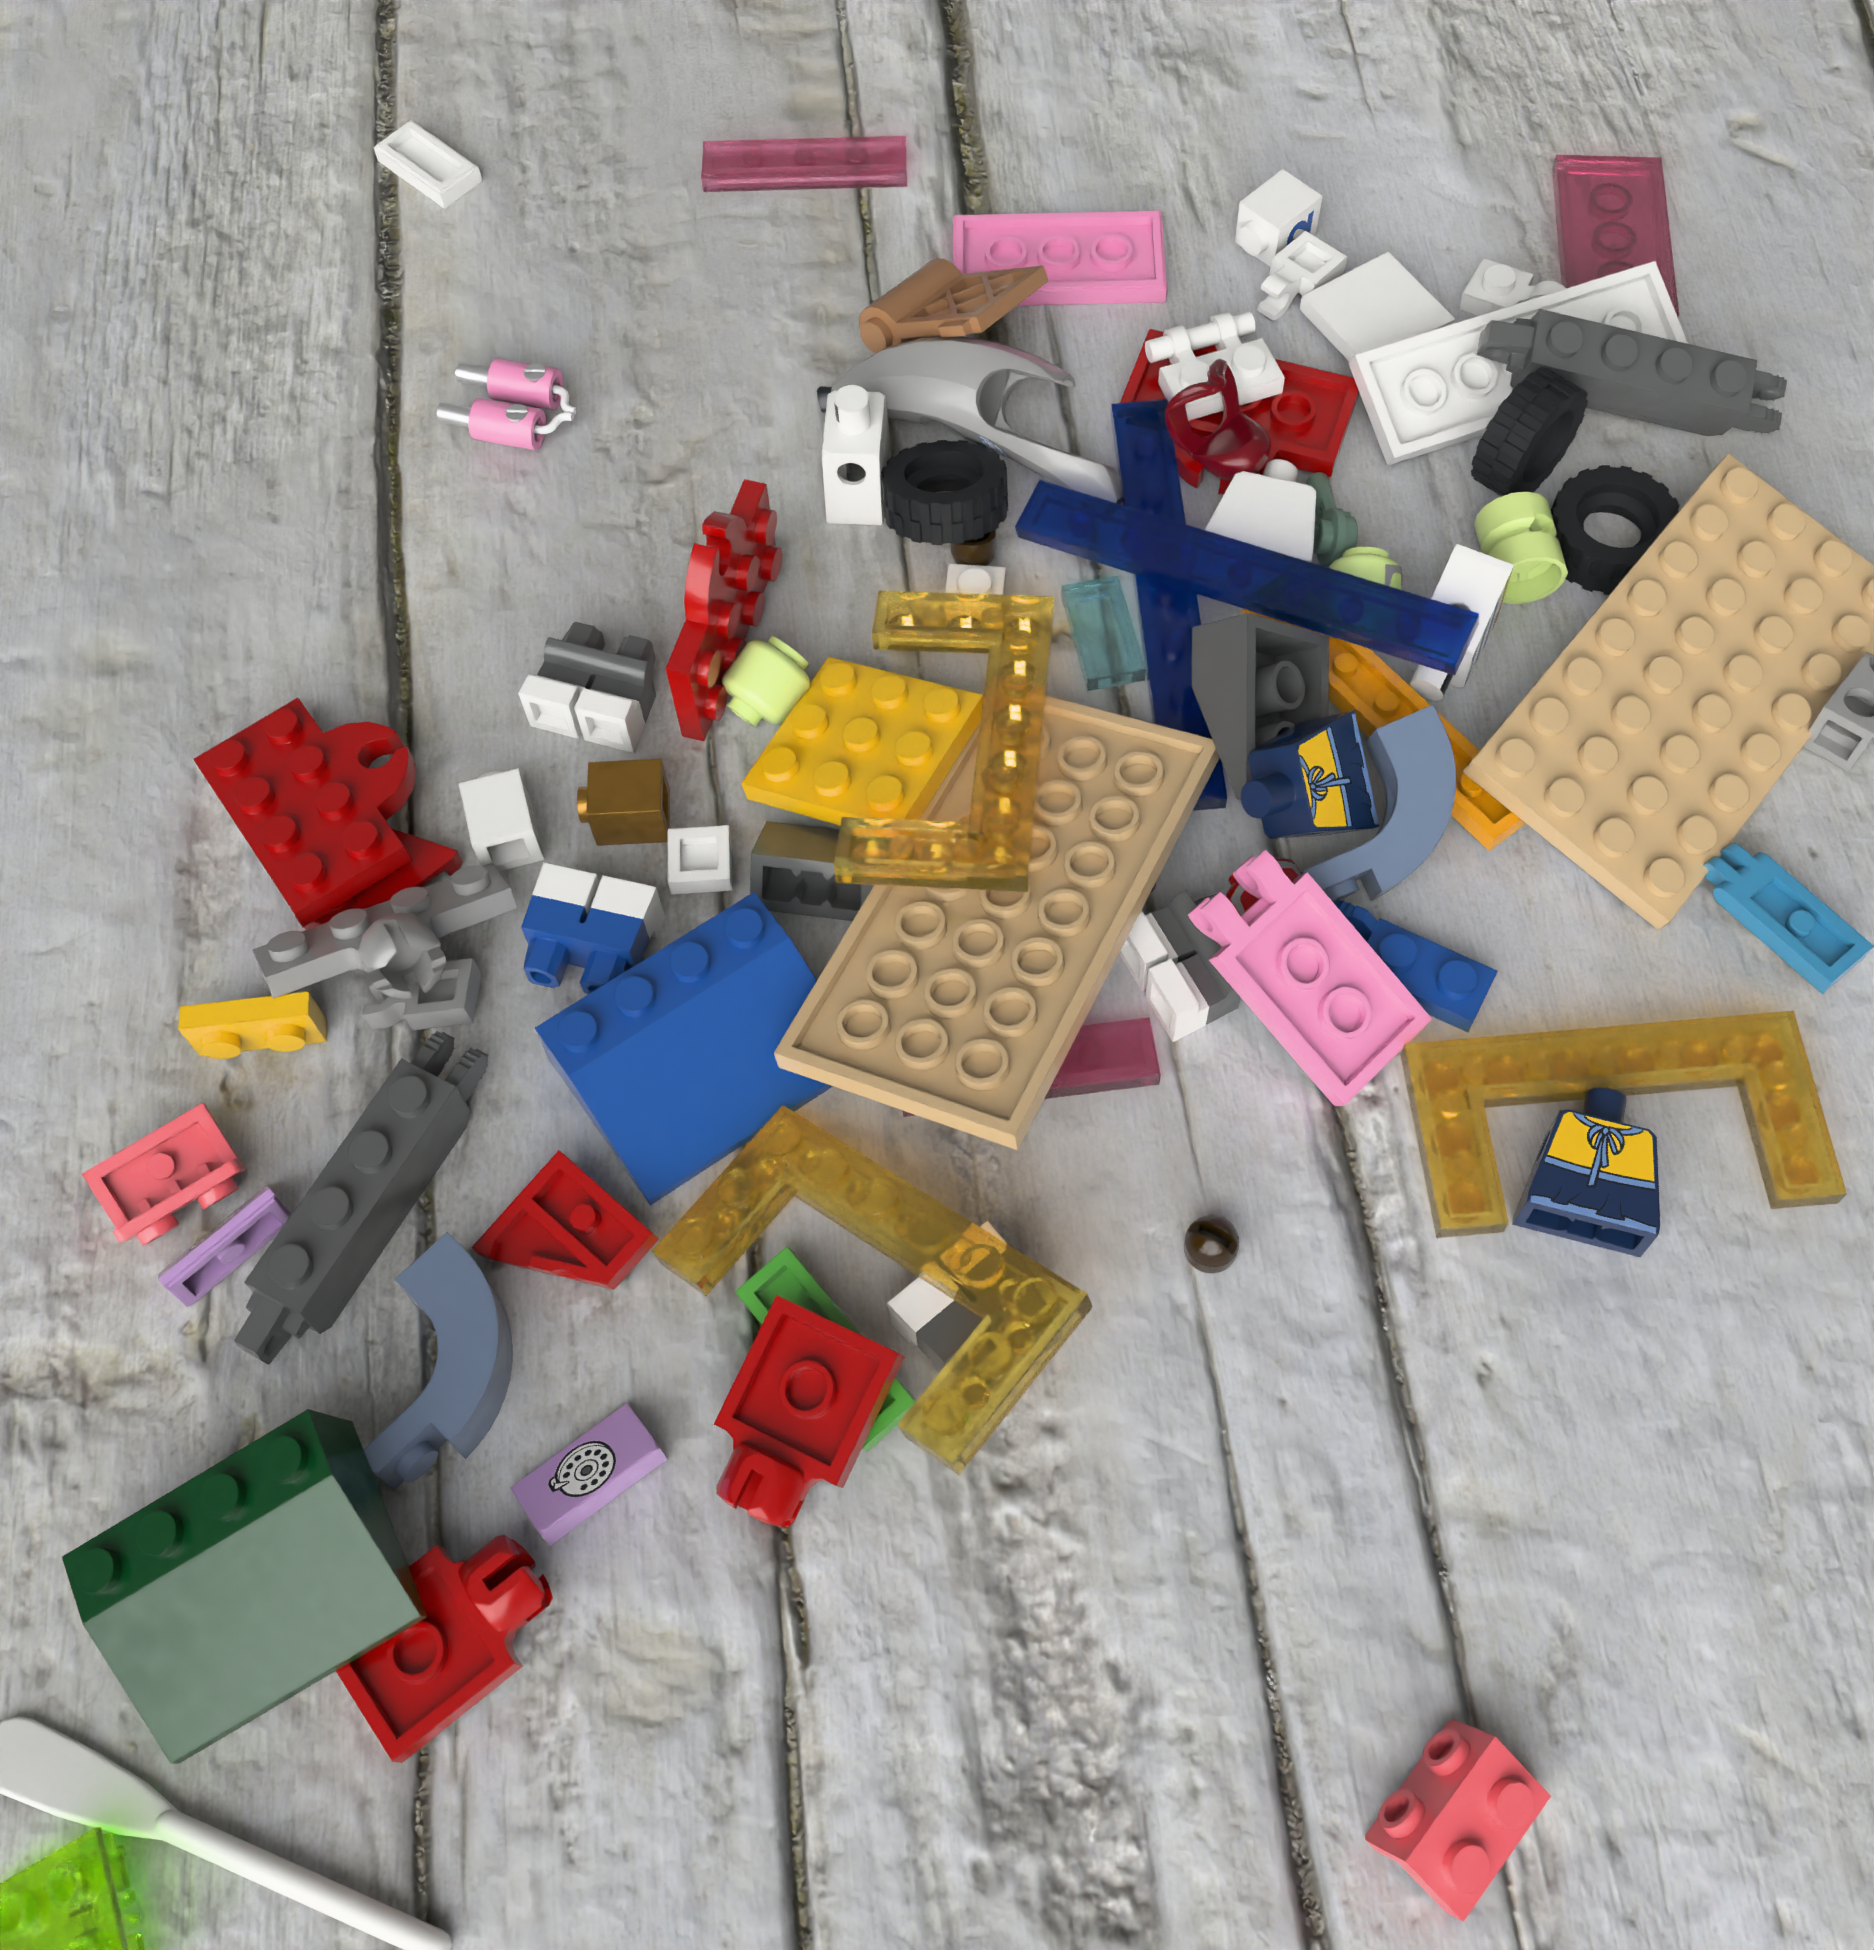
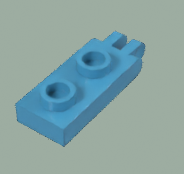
[1703,843,1874,994]

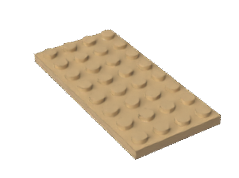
[1462,453,1874,930]
[774,682,1220,1150]

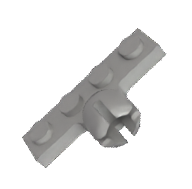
[252,863,517,999]

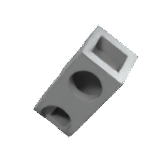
[1803,652,1874,772]

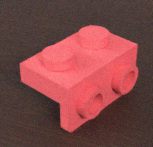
[82,1103,247,1246]
[1365,1720,1551,1922]

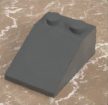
[1192,613,1329,800]

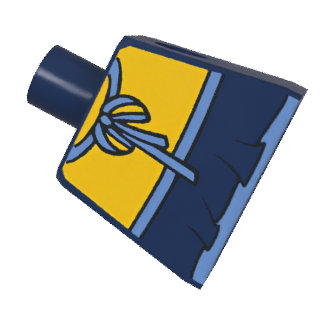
[1241,710,1380,839]
[1512,1087,1660,1257]

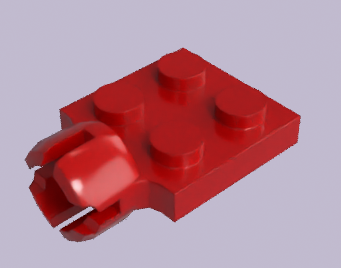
[714,1295,905,1528]
[336,1534,553,1763]

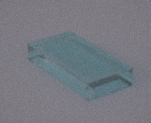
[1061,575,1146,691]

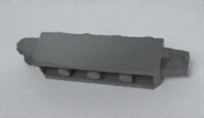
[1477,309,1787,436]
[234,1031,489,1365]

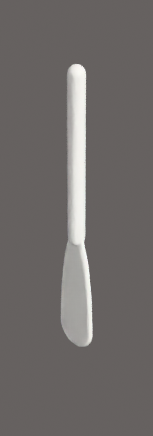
[0,1716,452,1950]

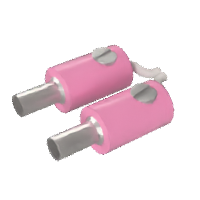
[437,358,576,451]

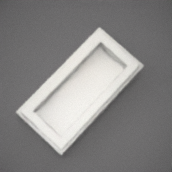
[373,120,482,209]

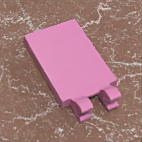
[1188,850,1432,1106]

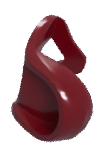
[1165,359,1271,481]

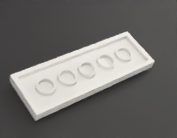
[1348,261,1688,466]

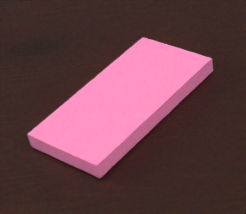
[953,211,1167,306]

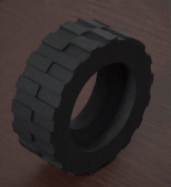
[1471,367,1588,496]
[881,440,1008,545]
[1551,465,1680,595]

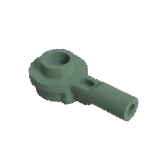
[1306,472,1358,567]

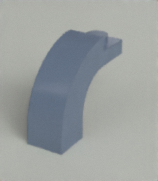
[1301,704,1456,902]
[363,1232,513,1491]

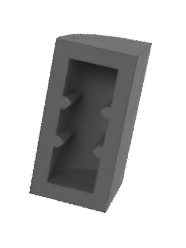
[750,821,887,921]

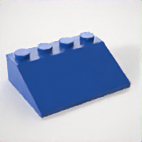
[535,892,833,1206]

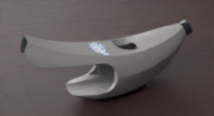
[817,337,1123,526]

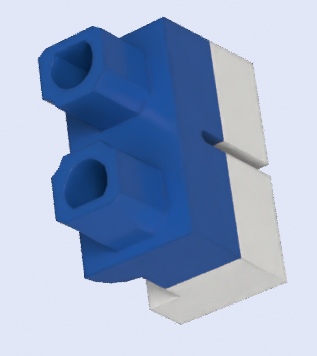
[521,862,665,994]

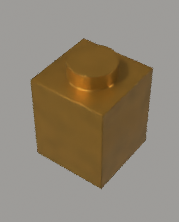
[577,758,670,846]

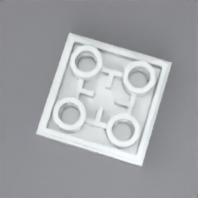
[1299,251,1455,362]

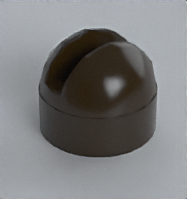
[950,531,996,566]
[1184,1214,1239,1274]

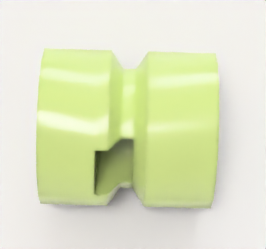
[1474,492,1568,604]

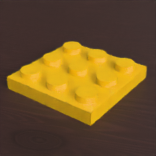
[741,657,987,844]

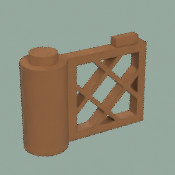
[859,258,1048,353]

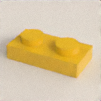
[178,992,327,1059]

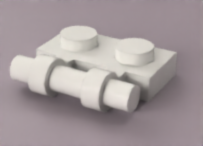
[1145,311,1285,421]

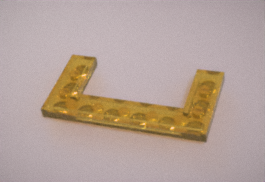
[834,591,1055,892]
[1400,1011,1847,1238]
[652,1105,1093,1475]

